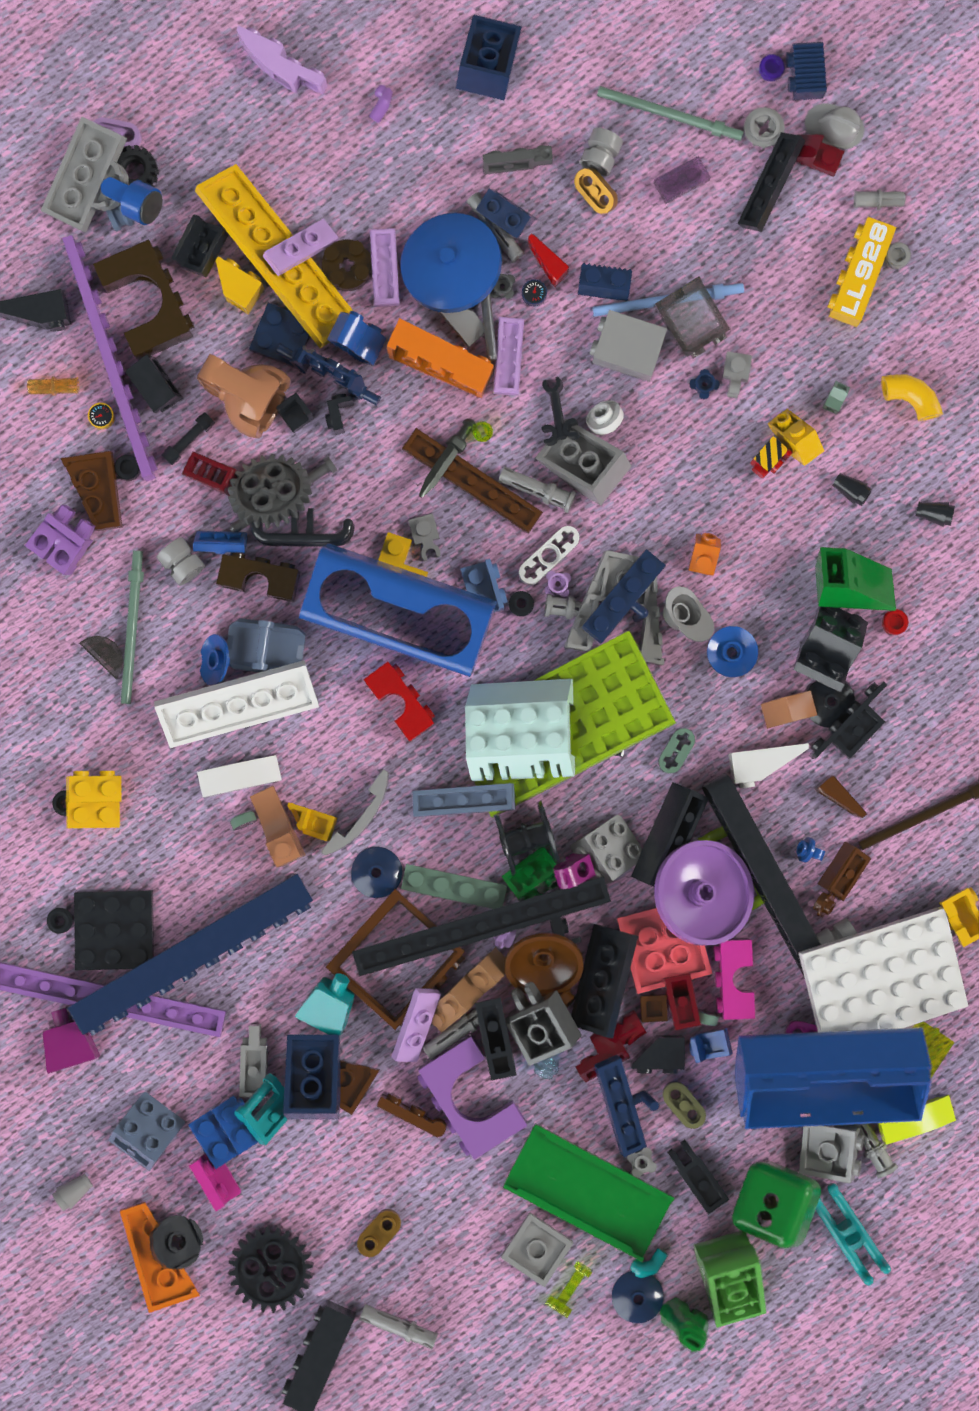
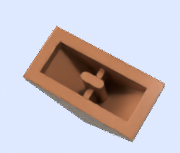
[761,691,817,729]

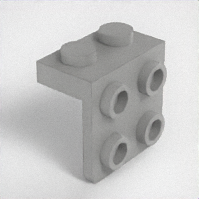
[570,815,643,884]

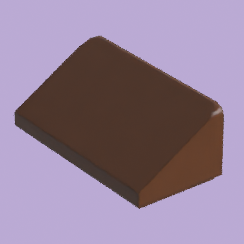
[817,842,872,901]

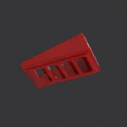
[528,233,569,288]

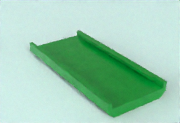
[503,1123,675,1262]

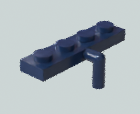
[581,549,666,644]
[594,1055,659,1157]

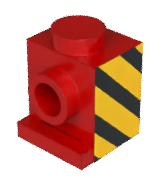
[750,436,792,478]

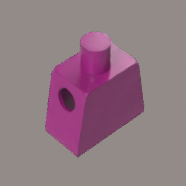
[43,1007,100,1074]

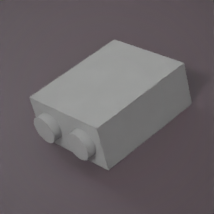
[590,310,667,382]

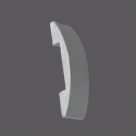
[321,769,389,855]

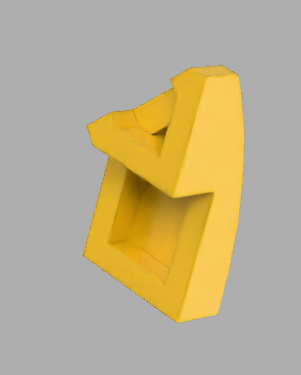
[287,802,338,842]

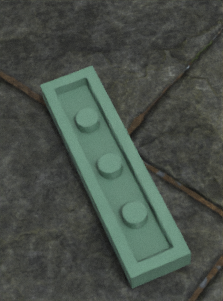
[401,864,507,909]

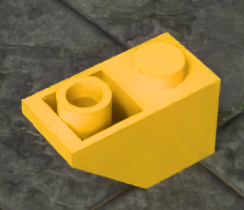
[216,256,264,315]
[767,408,824,466]

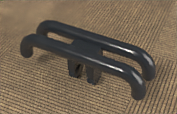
[250,508,355,547]

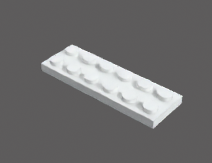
[154,660,319,748]

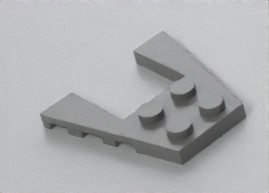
[564,550,664,666]

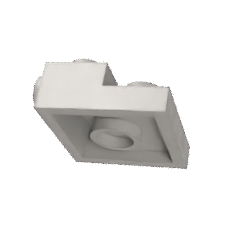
[799,1125,864,1184]

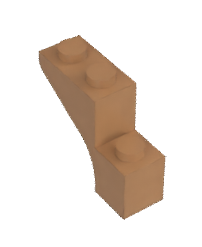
[431,947,506,1033]

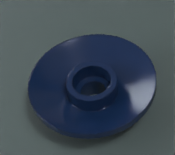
[351,847,403,898]
[612,1271,664,1323]

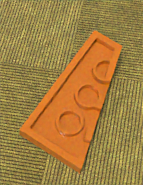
[120,1202,200,1313]

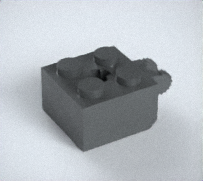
[506,982,582,1066]

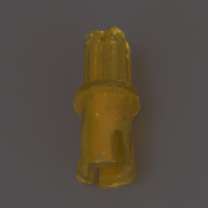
[27,376,80,396]

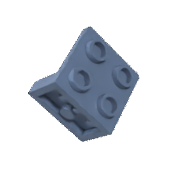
[108,1092,185,1171]

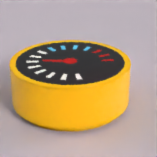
[88,403,115,430]

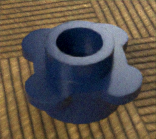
[689,369,720,400]

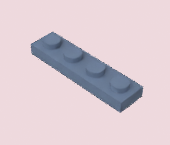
[412,783,515,817]

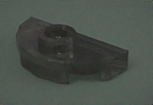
[79,635,123,679]

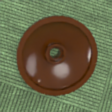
[505,933,584,996]

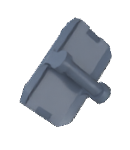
[227,618,306,672]

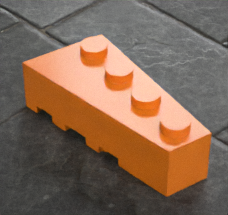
[387,318,494,398]

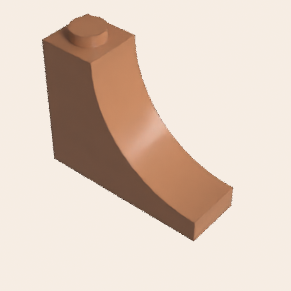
[250,786,306,868]

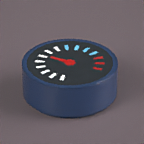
[522,279,547,307]

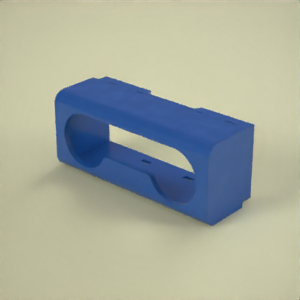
[299,544,497,677]
[735,1027,931,1129]

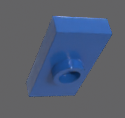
[193,531,248,554]

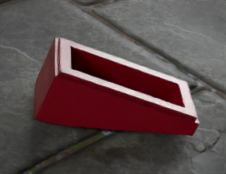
[181,451,237,496]

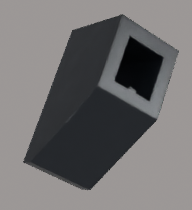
[630,1035,685,1074]

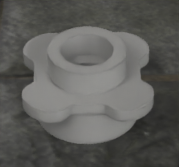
[627,1147,657,1177]

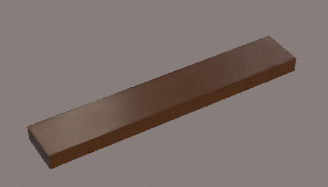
[402,428,543,534]

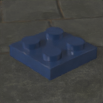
[249,302,310,369]

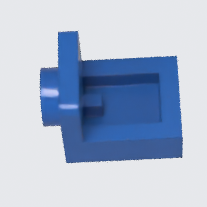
[689,1028,733,1063]

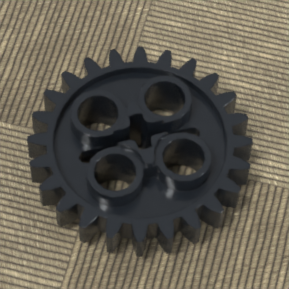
[228,1224,314,1313]

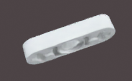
[519,526,579,585]

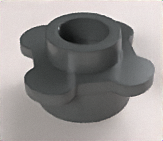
[490,274,515,300]

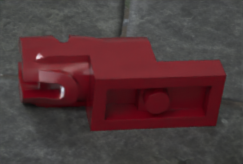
[575,1010,647,1083]

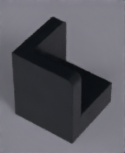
[276,393,314,434]

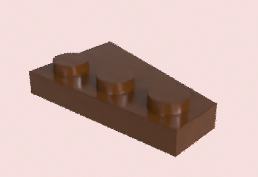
[60,451,123,531]
[340,1060,380,1115]

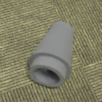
[52,1174,93,1211]

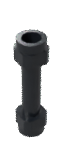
[161,412,215,465]

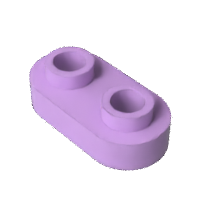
[93,117,142,150]

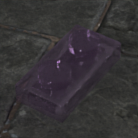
[653,156,711,204]

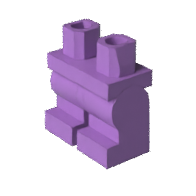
[25,504,95,575]

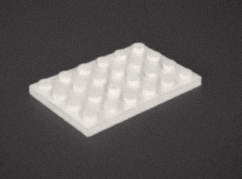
[798,906,968,1032]

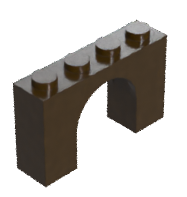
[93,239,195,361]

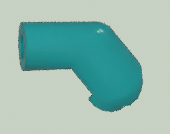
[630,1248,668,1278]

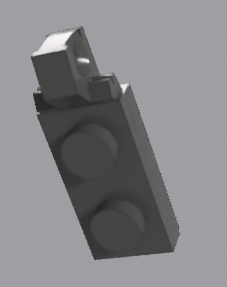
[482,145,553,175]

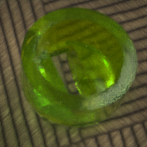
[472,421,493,442]

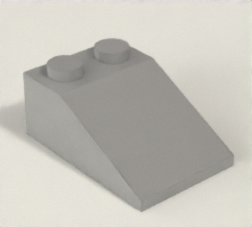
[536,419,632,506]

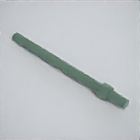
[597,86,744,141]
[120,551,144,704]

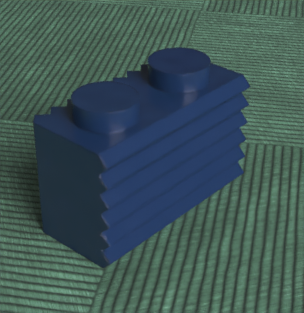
[786,42,827,101]
[577,262,632,301]

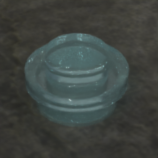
[534,1058,559,1080]

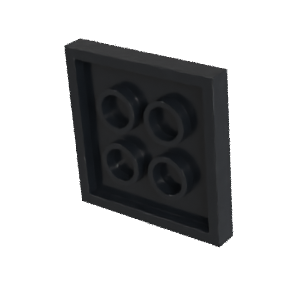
[74,890,154,970]

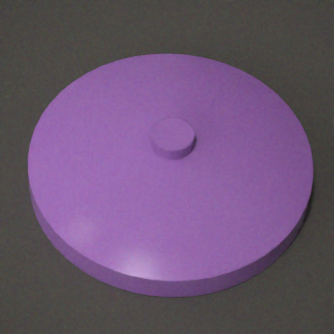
[654,840,754,946]

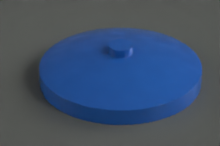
[400,213,502,313]

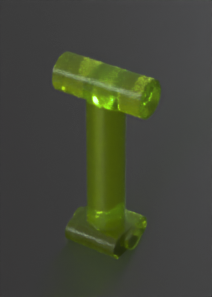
[545,1261,592,1318]

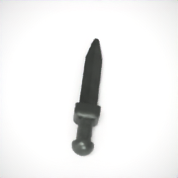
[419,418,476,498]

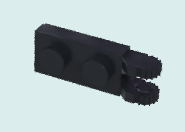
[667,1139,730,1215]

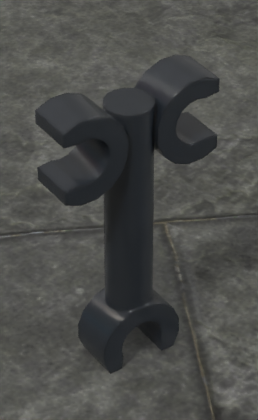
[541,377,581,446]

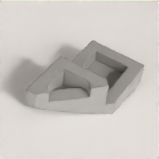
[439,310,484,347]

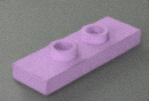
[263,219,339,276]
[370,228,400,307]
[493,317,524,396]
[391,988,441,1062]

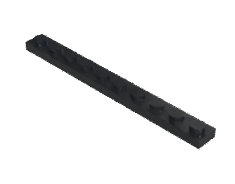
[352,876,611,977]

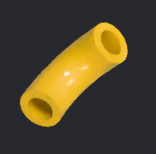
[881,374,943,421]

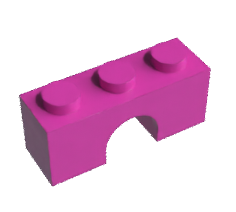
[713,938,755,1020]

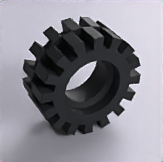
[117,145,159,187]

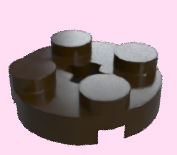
[322,239,372,292]

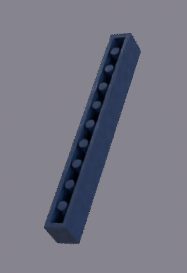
[68,874,313,1036]

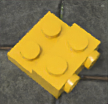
[66,771,122,829]

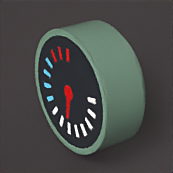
[230,811,257,831]
[698,1009,719,1026]

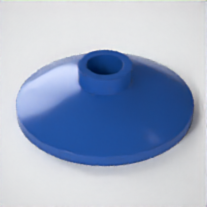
[707,626,758,677]
[200,634,230,686]

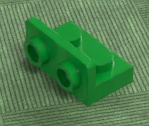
[501,847,558,901]

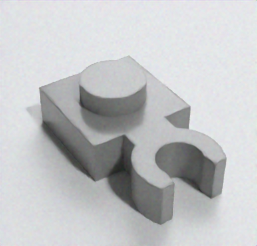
[408,513,441,562]

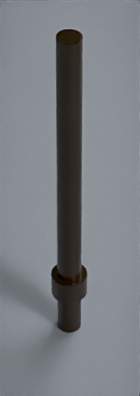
[858,782,979,851]

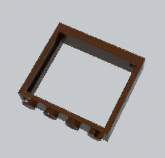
[326,889,465,1030]

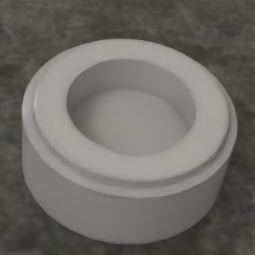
[884,242,911,269]

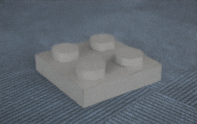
[501,1212,573,1287]

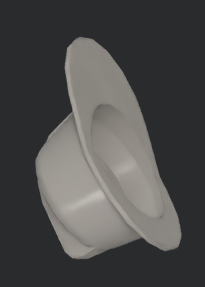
[805,103,864,149]
[663,586,714,642]

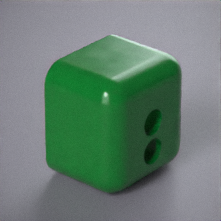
[732,1161,821,1249]

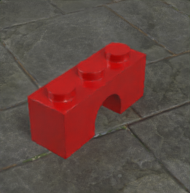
[363,661,436,743]

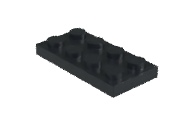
[571,924,638,1039]

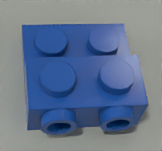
[188,1096,258,1169]

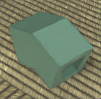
[822,381,850,414]

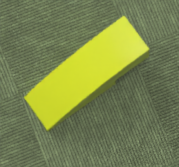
[877,1095,956,1145]

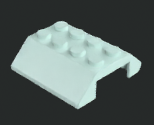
[465,679,575,781]

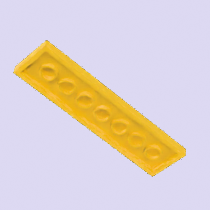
[195,164,353,348]

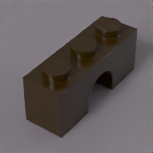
[216,552,300,603]

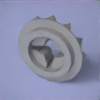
[744,107,785,149]

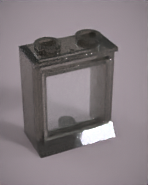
[653,276,731,359]

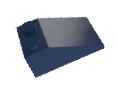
[456,14,522,101]
[283,1035,341,1120]

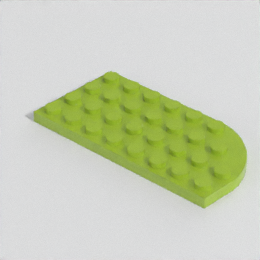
[474,631,676,818]

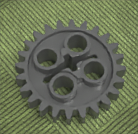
[228,454,312,529]

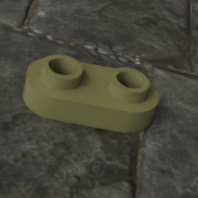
[662,1081,706,1129]

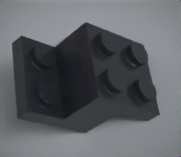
[793,607,868,692]

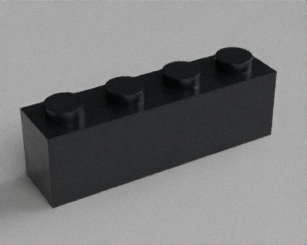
[631,782,709,887]
[281,1300,356,1411]

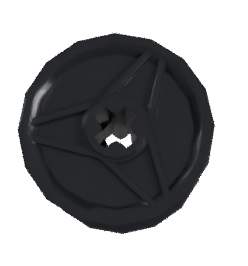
[494,801,560,877]

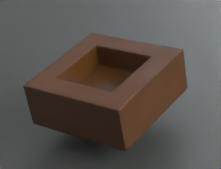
[640,994,668,1023]

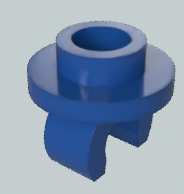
[796,837,825,863]

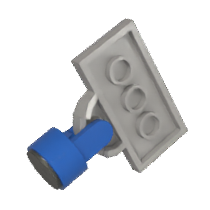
[41,117,163,233]

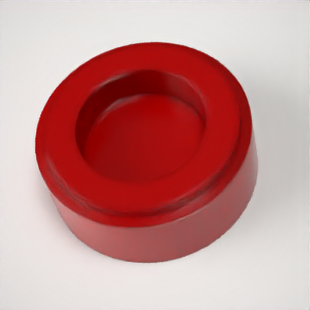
[882,609,909,635]

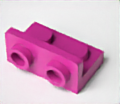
[189,1154,241,1212]

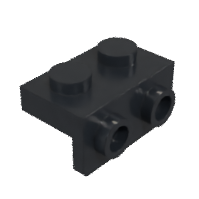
[172,214,229,278]

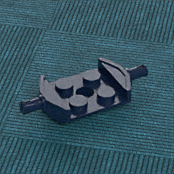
[276,344,381,406]

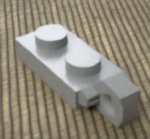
[239,1024,268,1098]

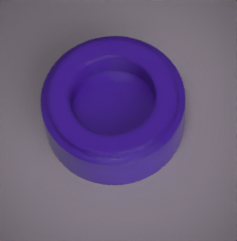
[759,54,785,82]

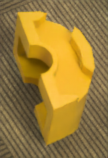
[939,887,979,947]

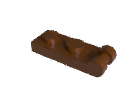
[376,1092,446,1137]

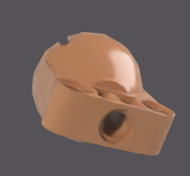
[197,354,290,439]

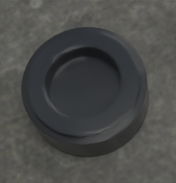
[114,454,141,481]

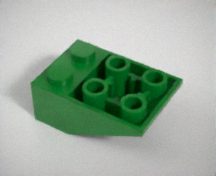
[815,547,896,611]

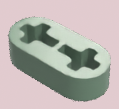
[658,728,695,774]

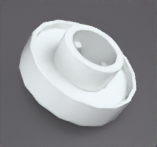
[586,400,624,435]

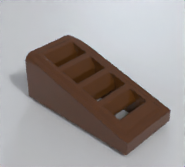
[814,775,867,818]

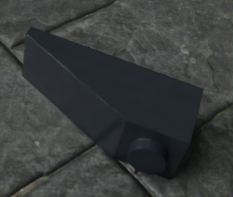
[0,289,72,332]
[475,997,517,1081]

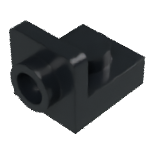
[550,917,581,944]

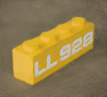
[827,217,897,327]

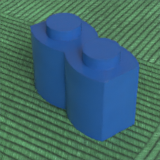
[327,311,387,366]

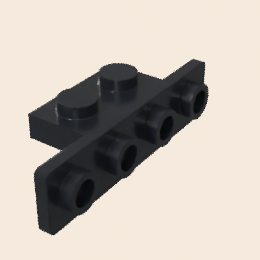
[809,681,887,759]

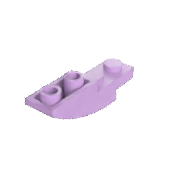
[236,25,327,95]

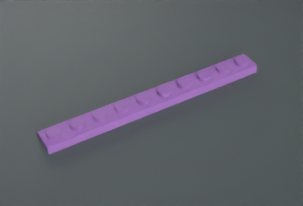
[62,235,158,482]
[0,962,227,1037]

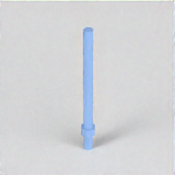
[592,283,744,317]

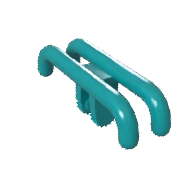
[816,1183,891,1286]

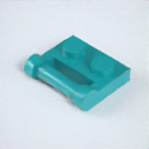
[234,1073,288,1146]

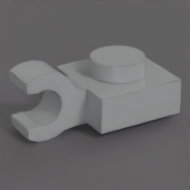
[722,351,752,399]

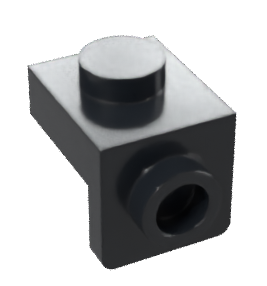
[325,394,354,435]

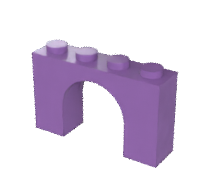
[417,1034,527,1160]

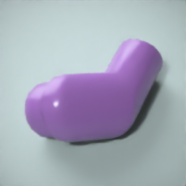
[369,85,393,123]

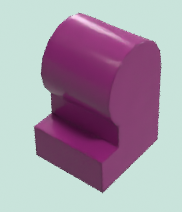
[553,853,596,889]

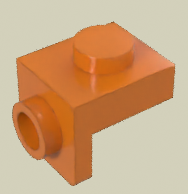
[689,533,721,576]

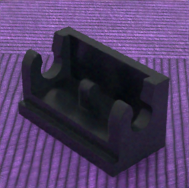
[125,354,183,413]

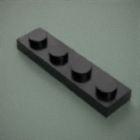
[737,132,805,232]

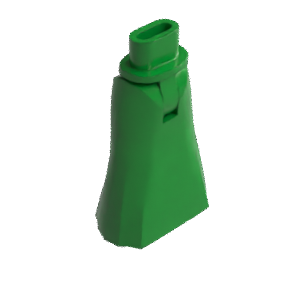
[660,1297,709,1352]

